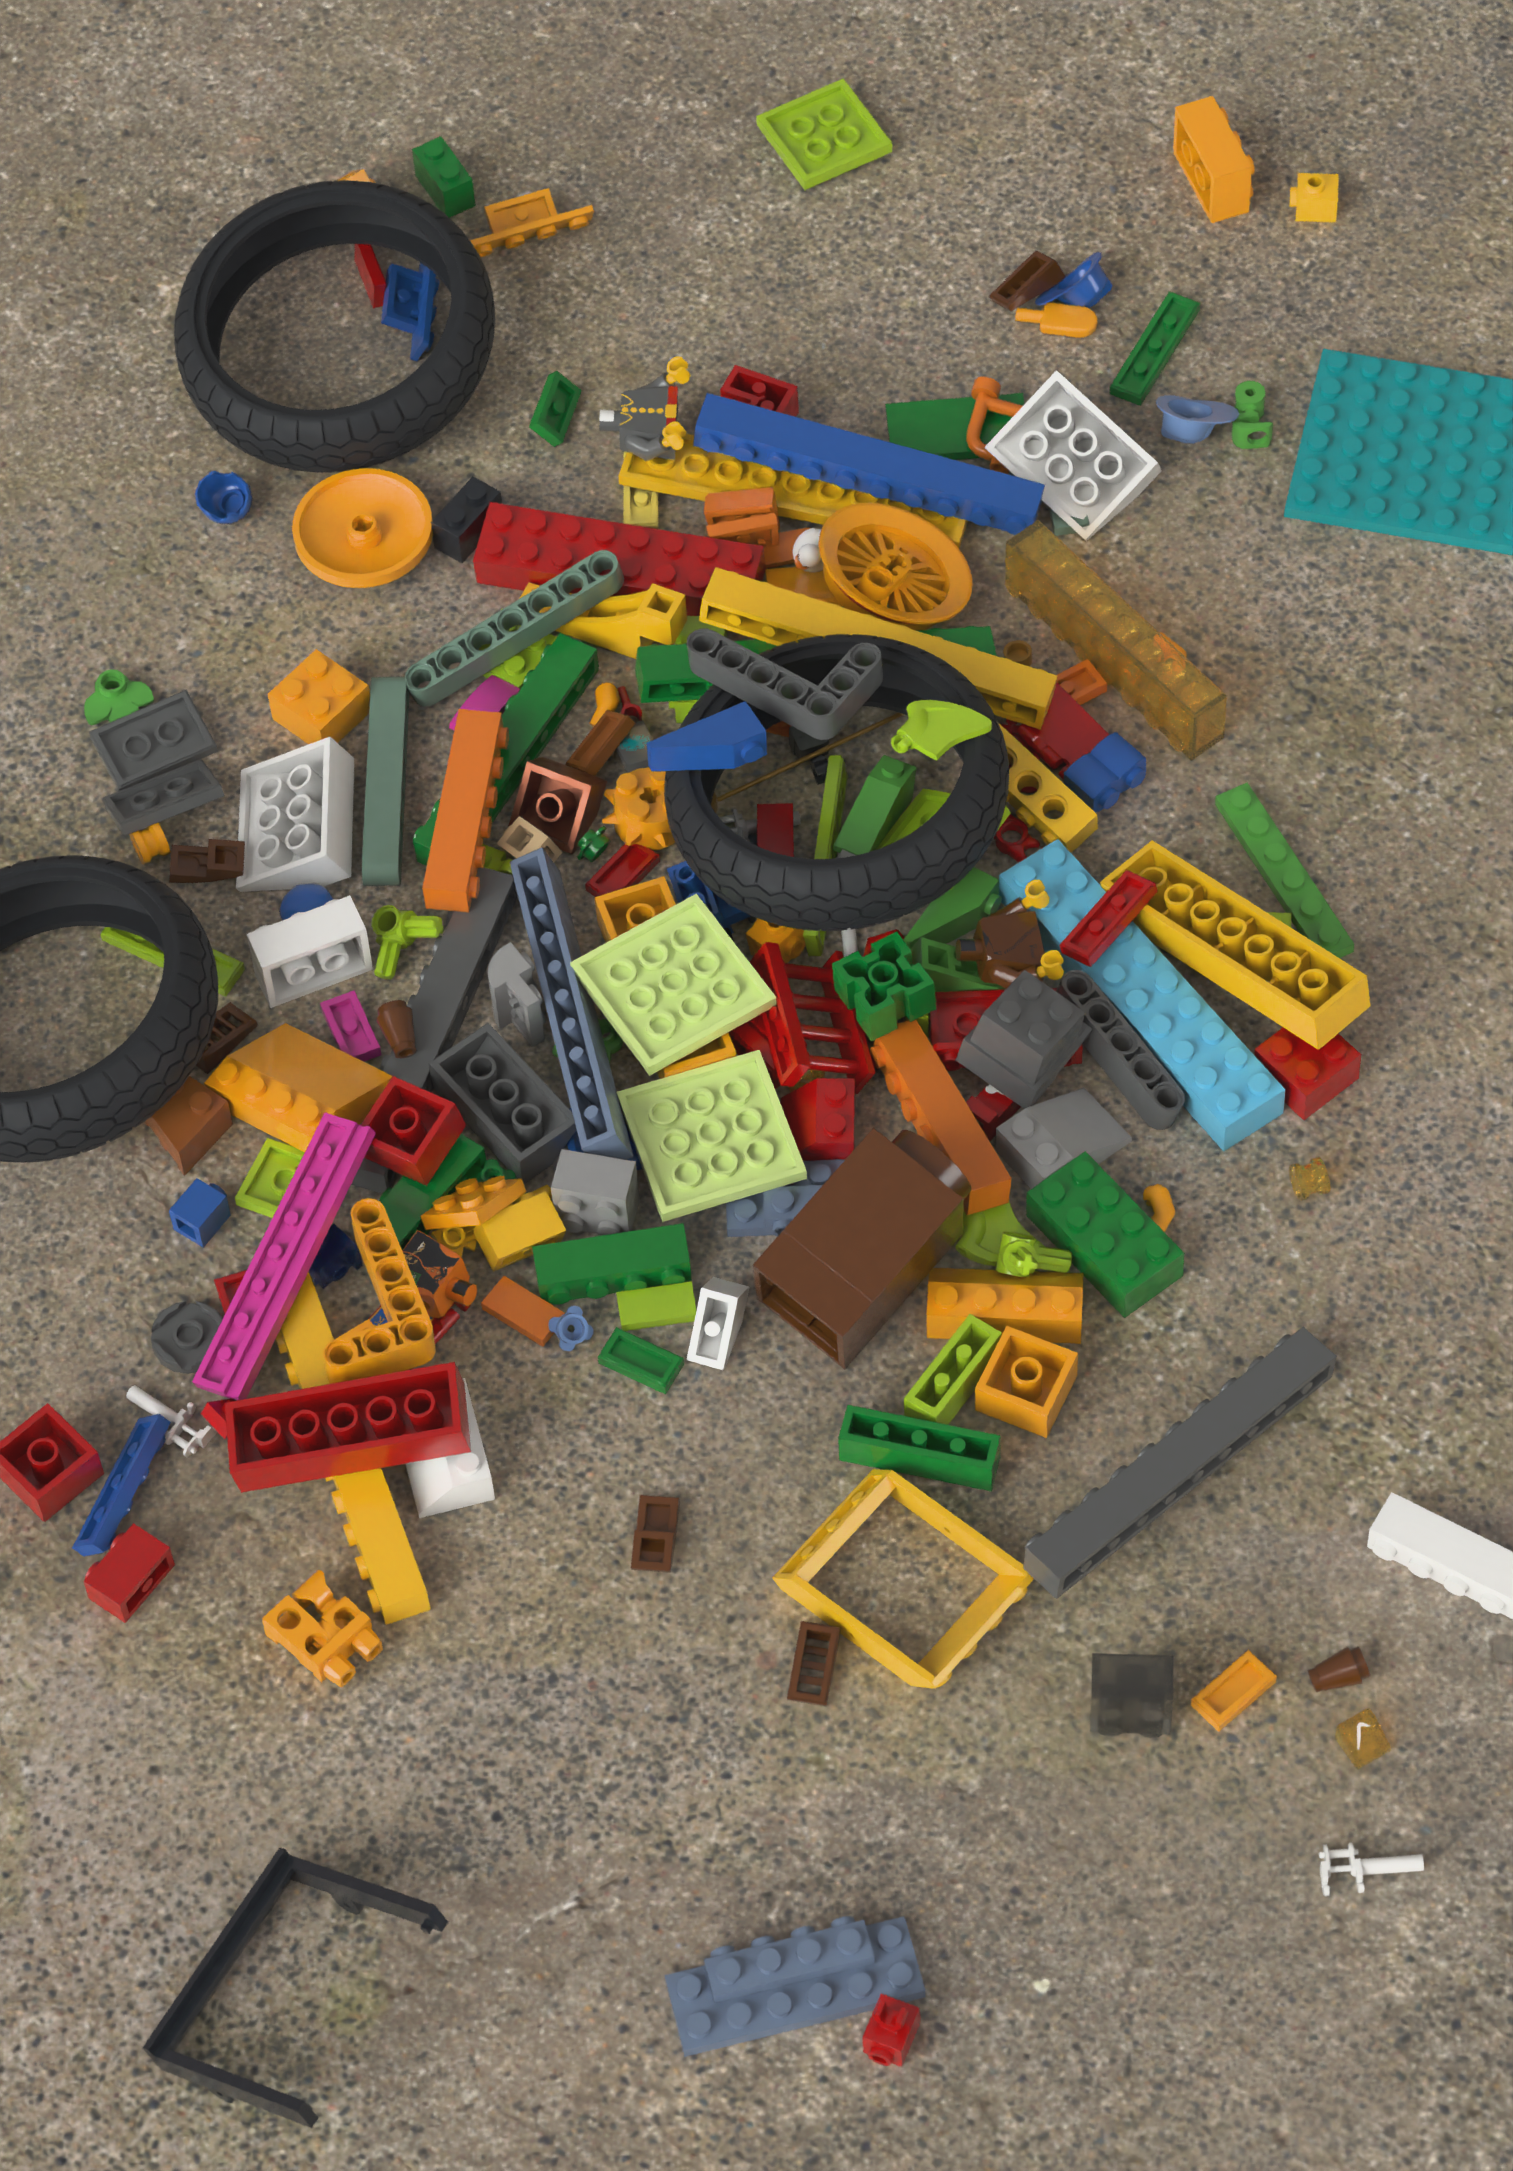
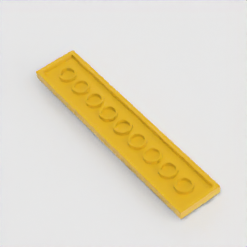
[619,434,968,549]

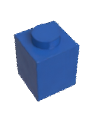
[169,1178,231,1248]

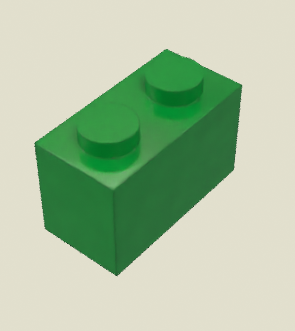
[412,136,476,218]

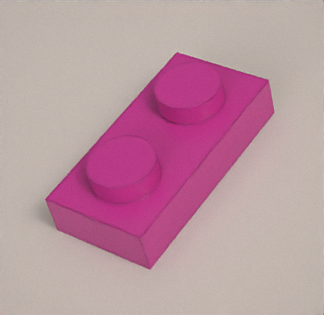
[320,990,382,1062]

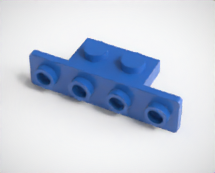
[381,262,439,361]

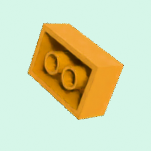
[1173,96,1255,224]

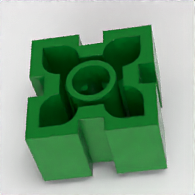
[832,932,936,1042]

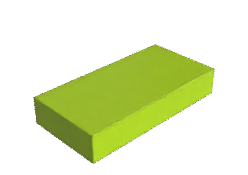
[616,1281,697,1331]

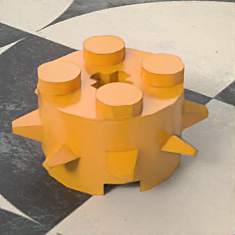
[602,768,675,850]

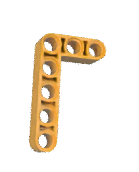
[323,1198,436,1384]

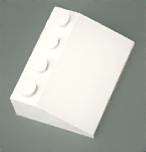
[984,370,1162,541]
[236,737,354,892]

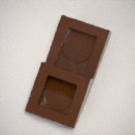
[169,839,245,883]
[631,1495,680,1573]

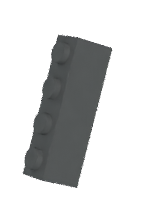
[428,1023,577,1184]

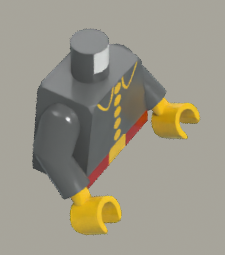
[599,356,690,461]

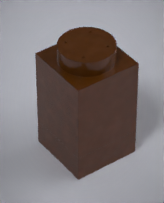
[753,1128,972,1370]

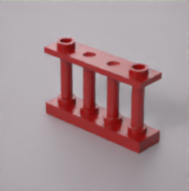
[750,942,875,1094]

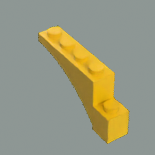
[519,582,687,659]

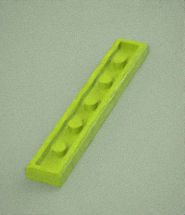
[803,755,848,956]

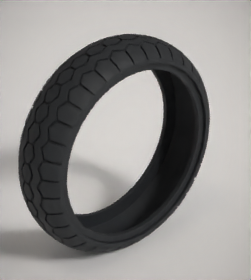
[174,180,495,473]
[664,634,1009,931]
[0,855,218,1163]

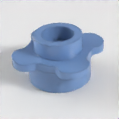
[548,1306,593,1351]

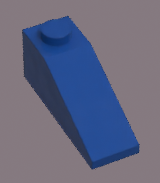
[647,701,767,772]

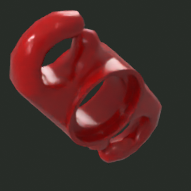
[994,814,1045,863]

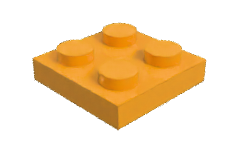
[420,1176,527,1230]

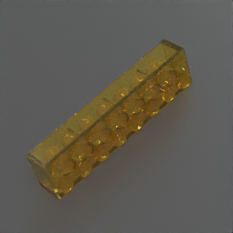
[1005,520,1227,761]

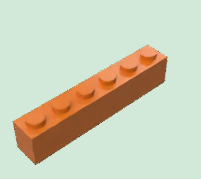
[422,709,509,913]
[870,1020,1012,1216]

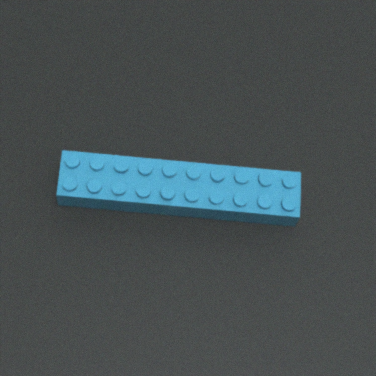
[999,839,1285,1152]

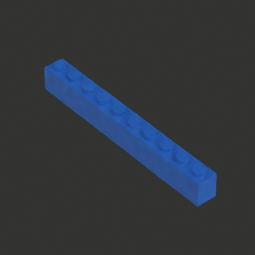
[693,393,1045,538]

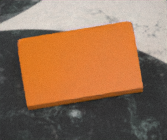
[704,487,780,530]

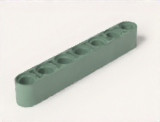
[405,550,624,707]
[362,676,409,886]

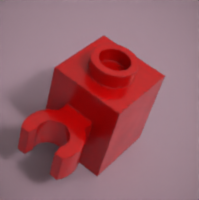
[862,1993,920,2067]

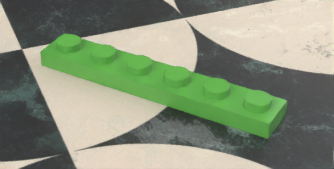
[1215,782,1354,958]

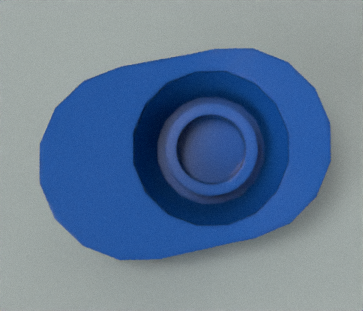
[1035,252,1112,308]

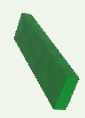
[1109,291,1200,406]

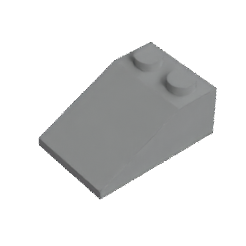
[996,1088,1132,1189]

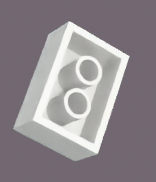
[247,896,373,1008]

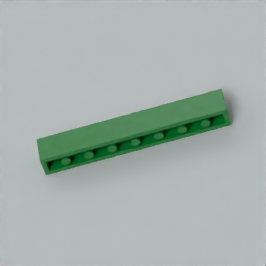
[412,633,599,866]

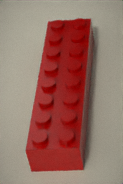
[473,502,766,616]

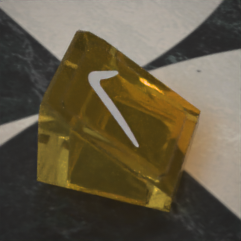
[1335,1708,1391,1770]

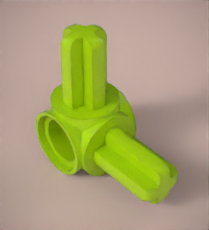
[371,905,444,980]
[996,1232,1072,1277]

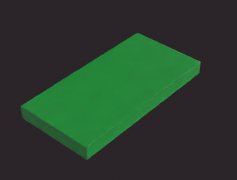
[885,393,1024,460]

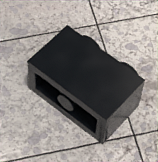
[431,476,502,563]

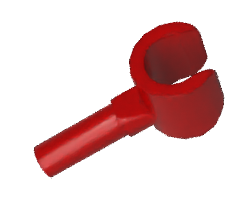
[617,686,642,721]

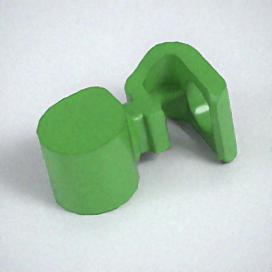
[1232,381,1273,449]

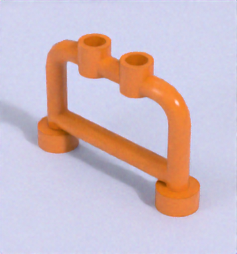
[966,377,1023,474]

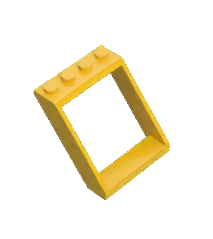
[772,1469,1034,1689]

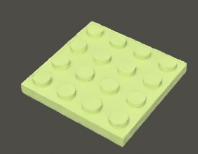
[570,894,777,1076]
[616,1050,807,1222]

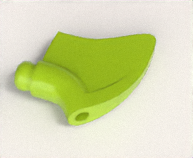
[891,700,992,761]
[955,1201,1045,1267]

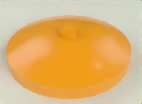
[292,468,433,588]

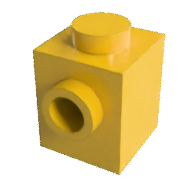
[1289,173,1339,222]

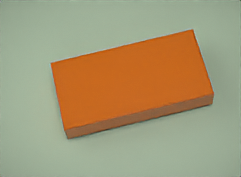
[481,1276,565,1347]

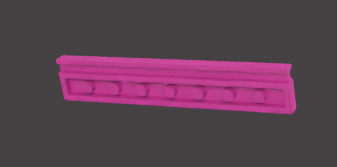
[192,1112,376,1400]

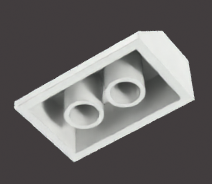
[405,1378,495,1518]

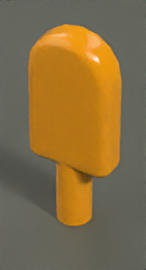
[1015,302,1098,338]

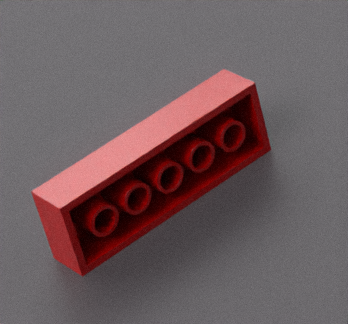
[225,1362,471,1493]

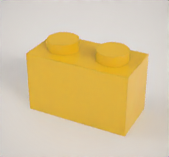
[473,1191,566,1272]

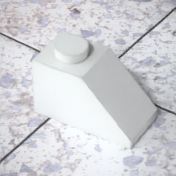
[687,1277,750,1370]

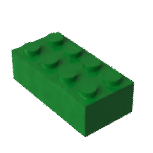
[1026,1151,1185,1318]

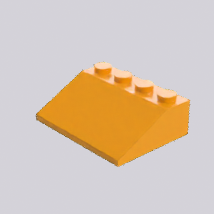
[204,1023,392,1152]

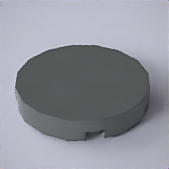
[151,1301,223,1374]

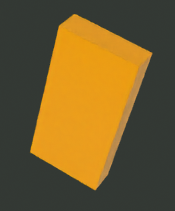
[1191,1649,1277,1732]

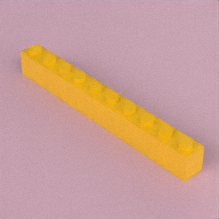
[699,567,1058,730]
[275,1272,431,1625]

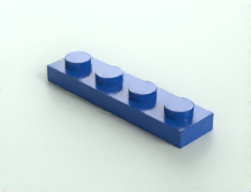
[72,1414,171,1557]

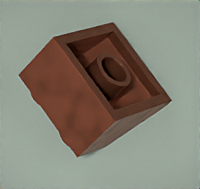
[508,757,607,854]

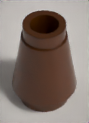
[376,1000,417,1059]
[1307,1646,1370,1693]

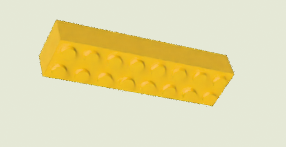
[1100,840,1371,1050]

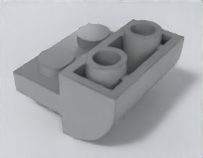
[488,942,546,1047]

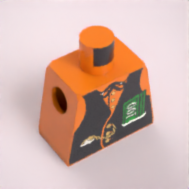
[402,1230,477,1318]

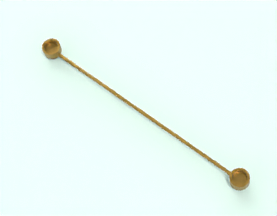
[711,640,1032,813]

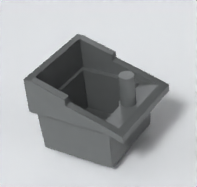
[956,970,1092,1109]

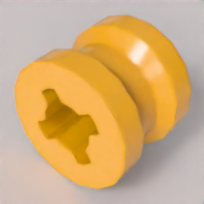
[129,823,170,865]

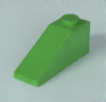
[833,755,917,855]
[903,867,1002,949]
[910,937,1006,992]

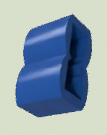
[1063,732,1146,813]

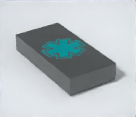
[616,720,653,773]

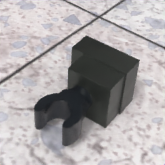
[789,726,829,785]

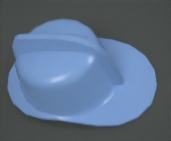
[1156,395,1239,444]

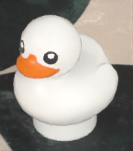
[792,528,823,572]

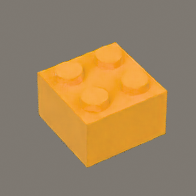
[268,649,370,744]
[975,1326,1078,1438]

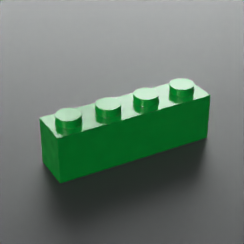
[356,1133,486,1252]
[532,1223,692,1305]
[838,1405,1001,1492]

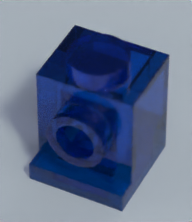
[309,1223,363,1289]

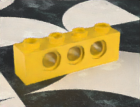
[999,724,1098,853]

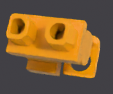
[262,1570,383,1687]

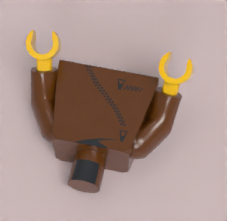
[955,880,1064,989]

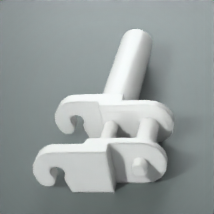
[126,1385,217,1457]
[1319,1842,1424,1896]

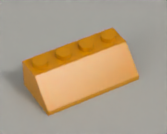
[926,1268,1084,1344]

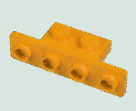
[470,188,594,258]

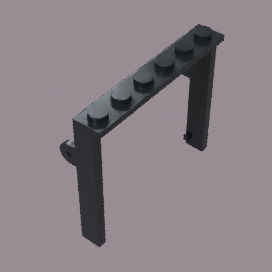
[142,1847,448,2128]

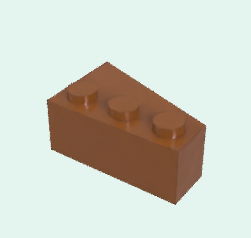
[145,1076,233,1176]

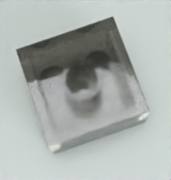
[1090,1653,1174,1738]

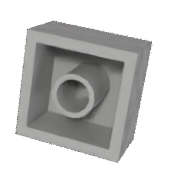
[551,1149,640,1236]

